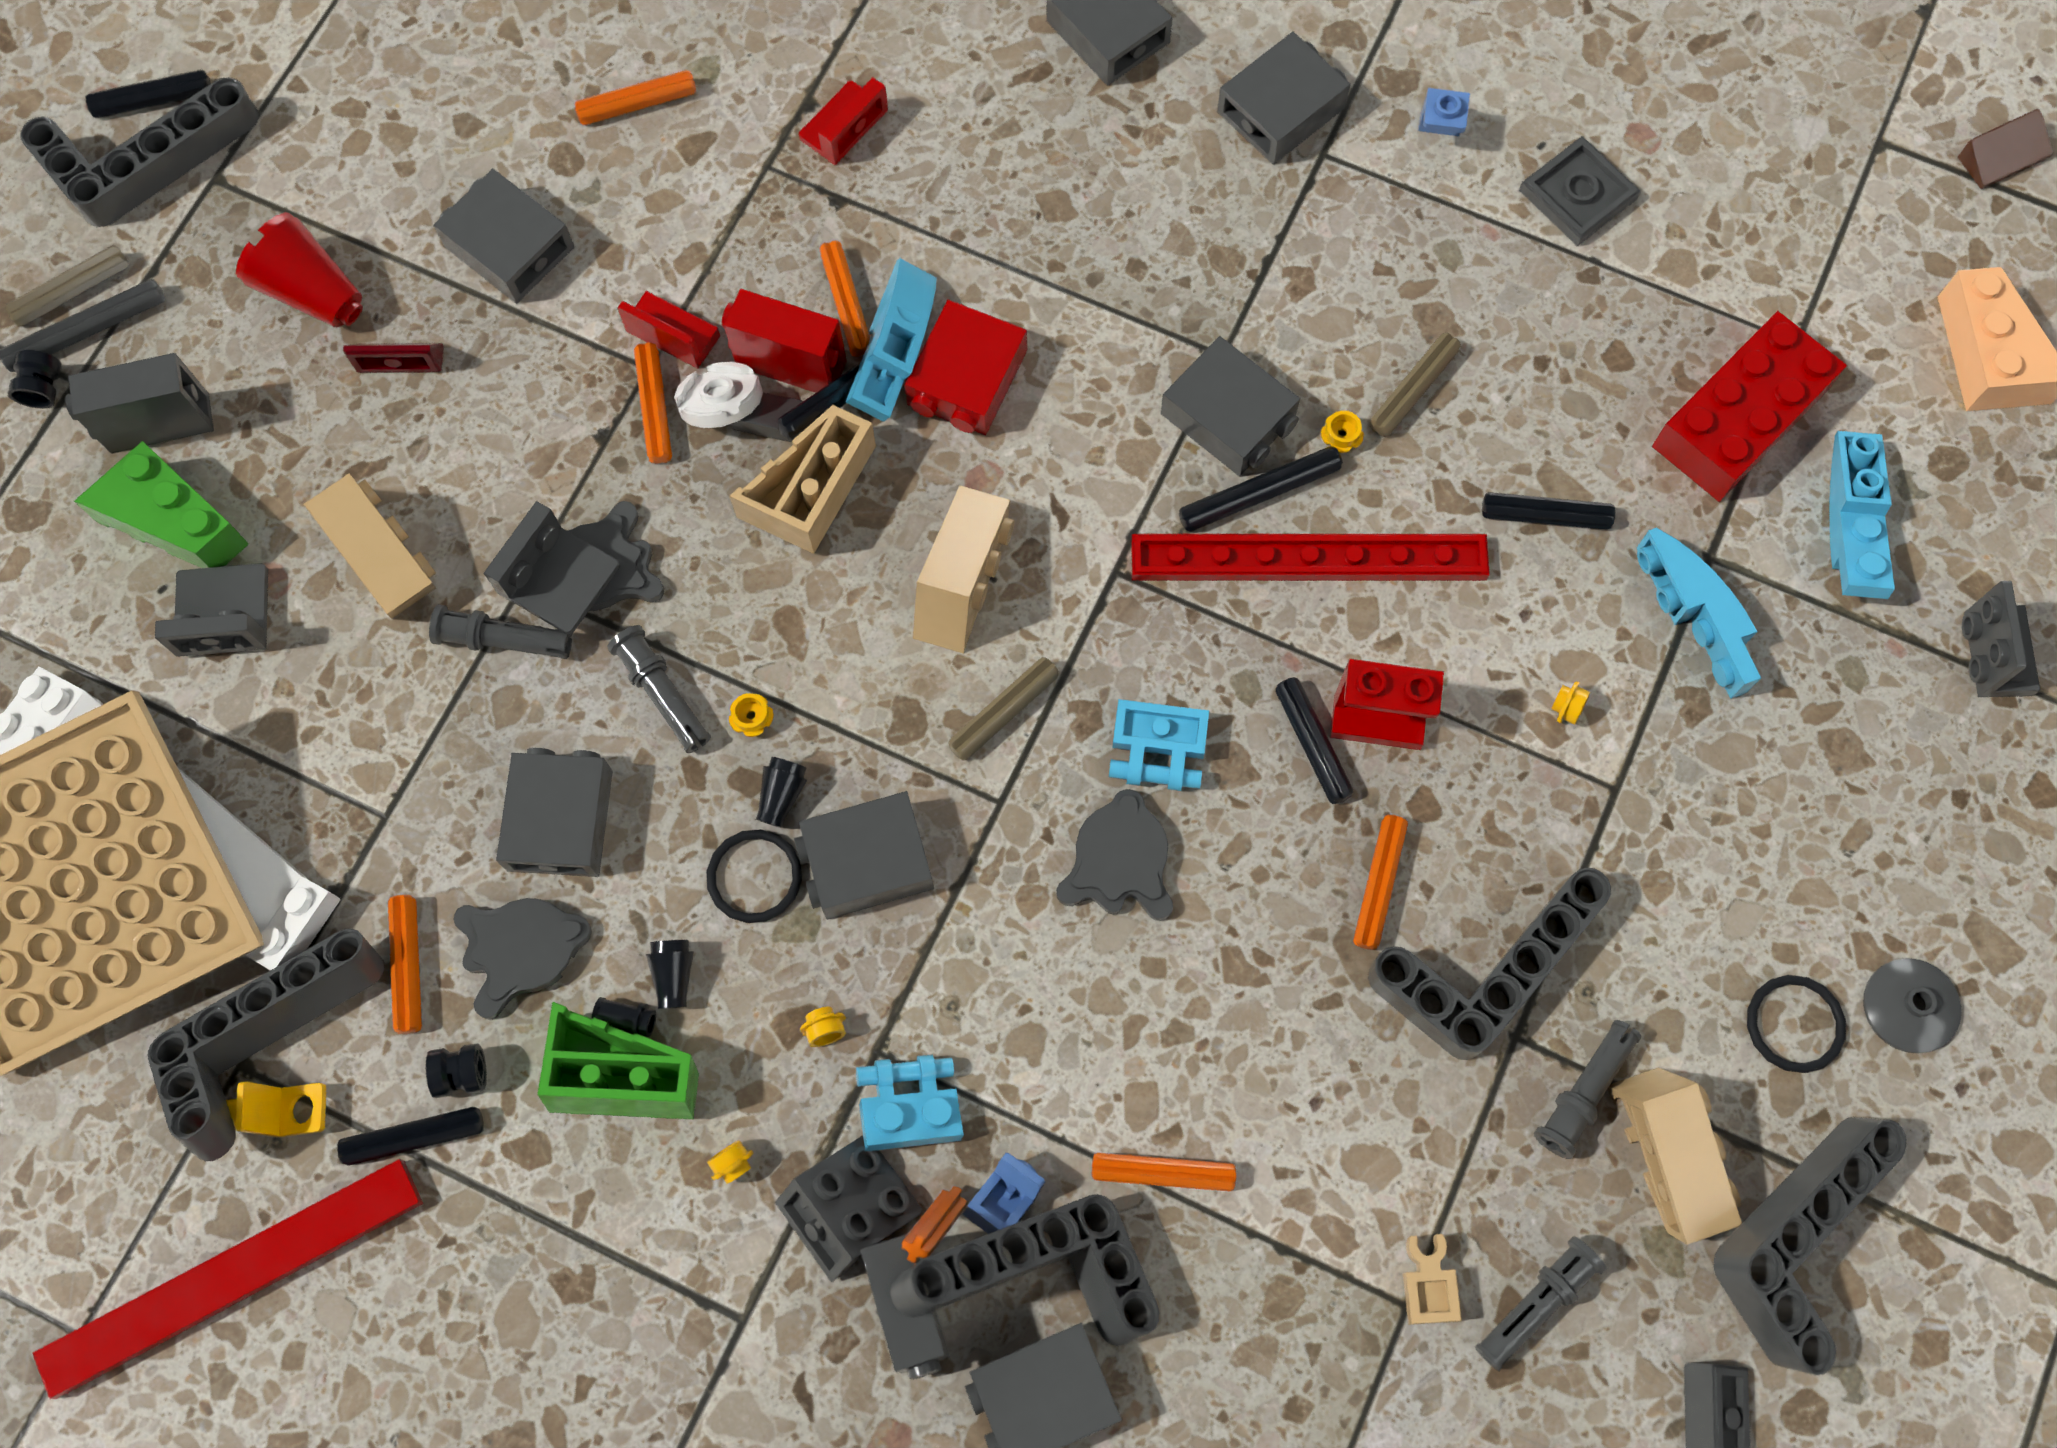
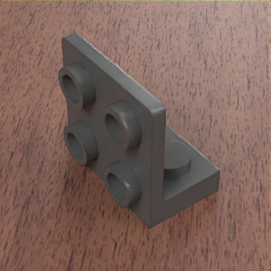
[484,501,620,635]
[155,563,268,657]
[1962,581,2040,697]
[775,1136,922,1283]

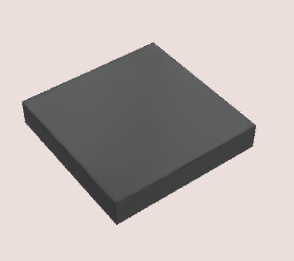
[1519,136,1641,246]

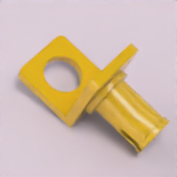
[226,1082,326,1137]

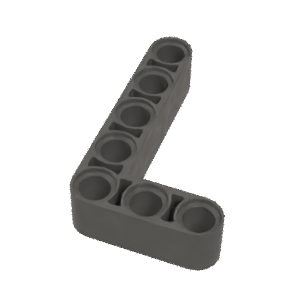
[20,77,259,227]
[1368,868,1611,1060]
[148,929,385,1161]
[1713,1117,1907,1375]
[890,1194,1160,1346]

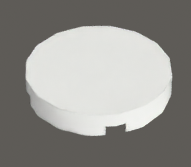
[674,362,763,428]

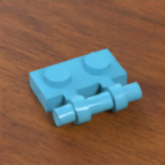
[1109,699,1209,791]
[856,1055,964,1152]

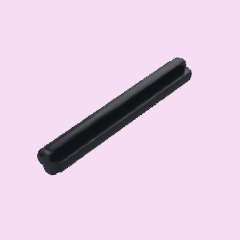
[1179,446,1343,532]

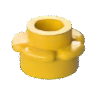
[1321,410,1364,453]
[1551,681,1591,725]
[729,693,774,737]
[800,1007,846,1047]
[707,1140,753,1184]

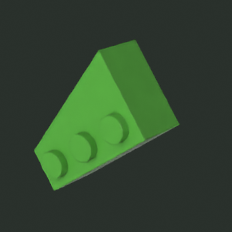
[74,441,249,568]
[537,1001,699,1120]

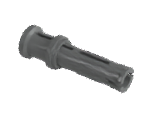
[429,604,572,659]
[607,625,711,753]
[1534,1020,1642,1159]
[1475,1236,1607,1371]

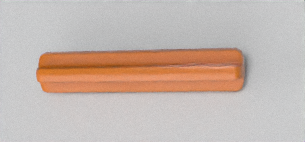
[575,70,696,125]
[819,240,870,357]
[634,342,672,464]
[1353,815,1408,950]
[388,895,422,1034]
[1092,1153,1236,1191]
[901,1186,968,1263]

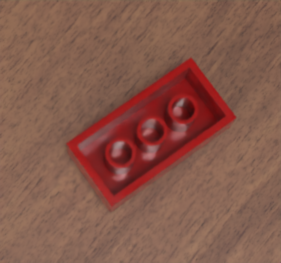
[1651,311,1847,502]

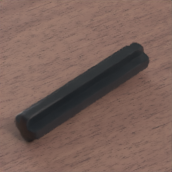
[85,70,211,118]
[777,362,861,440]
[1482,492,1616,530]
[1276,677,1353,804]
[337,1107,484,1166]

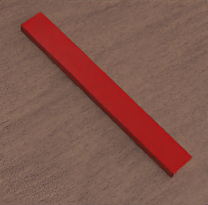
[1131,534,1490,581]
[32,1159,424,1399]

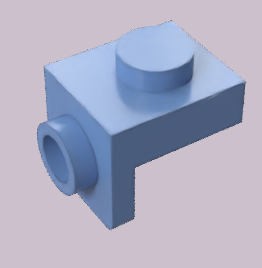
[1418,88,1470,136]
[963,1153,1045,1234]

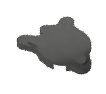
[568,501,664,611]
[1056,789,1173,921]
[453,898,592,1020]

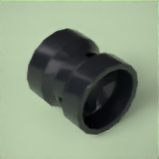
[8,350,62,409]
[426,1043,487,1098]

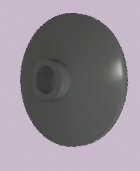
[1863,958,1962,1054]

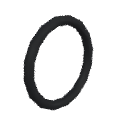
[706,829,802,923]
[1747,975,1846,1073]

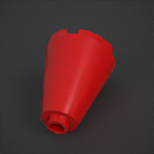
[235,212,363,328]

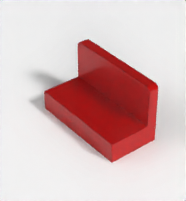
[799,77,888,165]
[617,291,721,369]

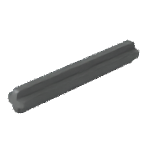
[0,279,166,372]

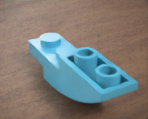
[846,258,937,422]
[1829,431,1895,599]
[1637,528,1761,699]

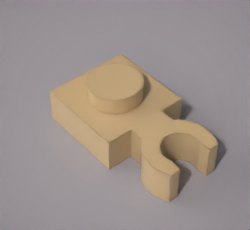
[1403,1234,1462,1325]

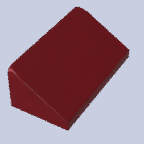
[343,343,444,373]

